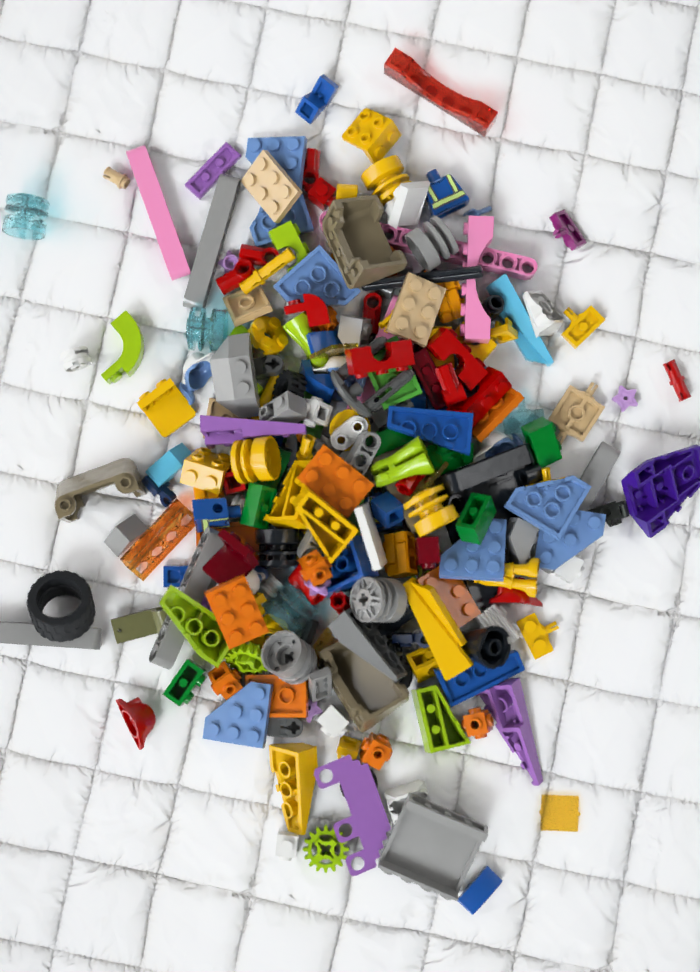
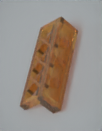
[120,499,195,581]

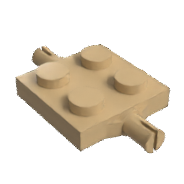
[548,382,605,445]

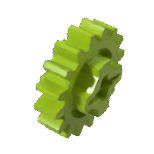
[225,642,268,675]
[303,824,349,873]

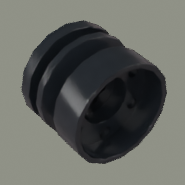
[255,529,300,569]

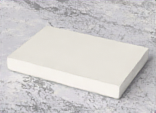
[354,502,387,571]

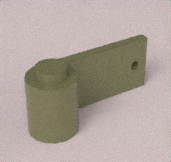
[110,606,167,644]

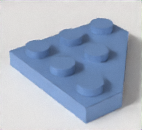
[246,136,307,197]
[250,194,314,247]
[273,244,361,306]
[504,475,592,541]
[535,510,606,571]
[439,519,507,582]
[202,681,273,749]

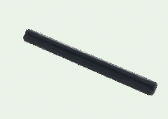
[361,266,483,291]

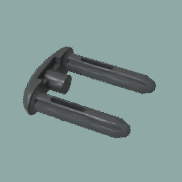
[330,336,414,418]

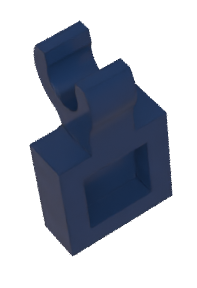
[141,475,177,507]
[392,632,429,648]

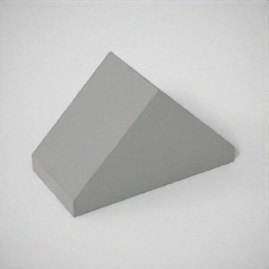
[104,514,149,557]

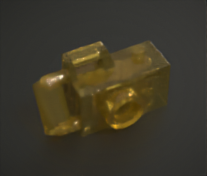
[312,627,334,659]

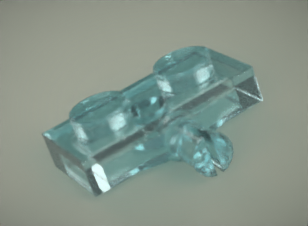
[502,397,545,435]

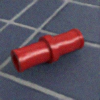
[663,359,692,402]

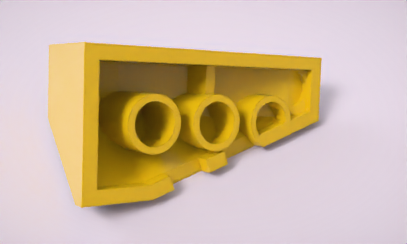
[269,743,318,836]

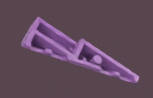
[200,415,307,449]
[476,678,543,786]

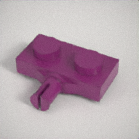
[549,209,587,251]

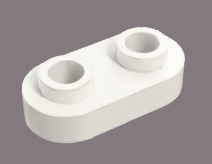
[330,415,368,450]

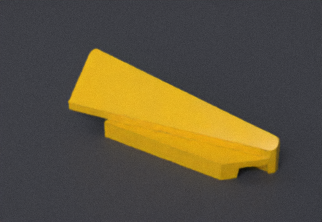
[402,577,474,681]

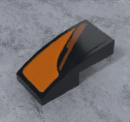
[285,422,303,468]

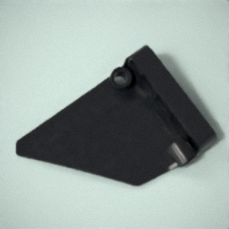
[433,443,543,610]

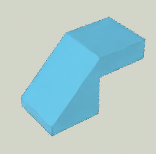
[145,443,191,487]

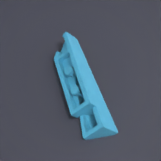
[485,273,554,367]

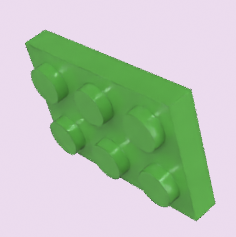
[368,336,423,411]

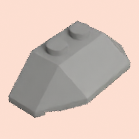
[210,333,260,418]

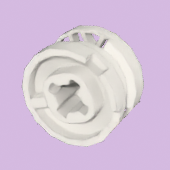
[60,346,93,372]

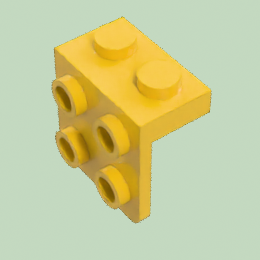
[342,108,402,164]
[137,378,196,438]
[180,447,231,495]

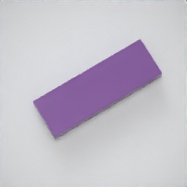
[184,142,241,200]

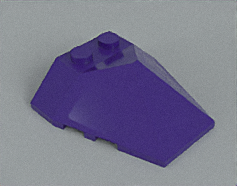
[621,444,700,538]

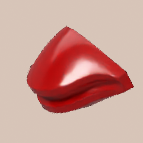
[489,577,543,607]
[116,697,156,750]

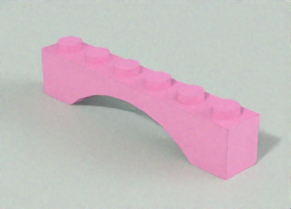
[460,215,494,344]

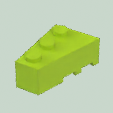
[411,685,471,753]

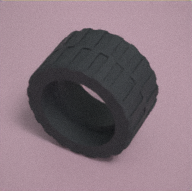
[27,570,96,642]

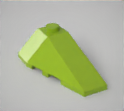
[159,585,229,668]

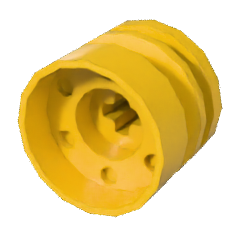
[361,155,412,207]
[230,436,281,484]
[403,485,460,538]

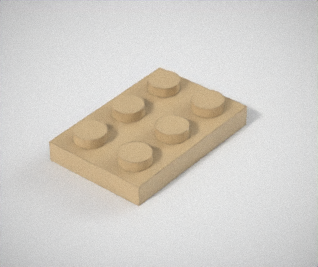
[241,150,303,223]
[386,272,446,347]

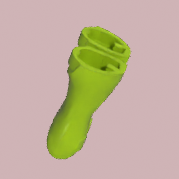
[282,311,329,368]
[370,436,435,487]

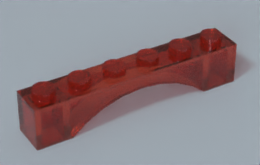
[384,47,498,137]

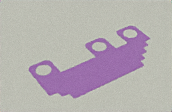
[314,755,391,876]

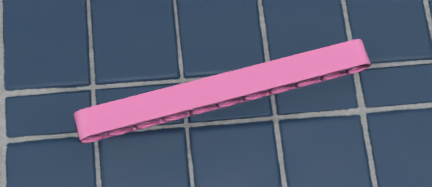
[319,211,538,280]

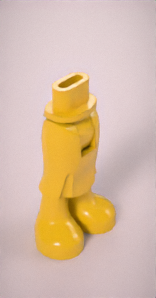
[474,558,540,598]

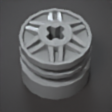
[405,215,459,272]
[350,577,407,623]
[261,630,317,685]

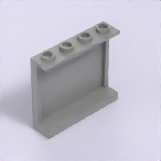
[378,793,488,902]

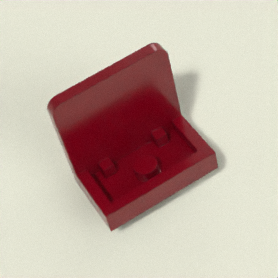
[202,529,259,585]

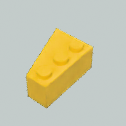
[263,460,319,529]
[292,485,359,563]

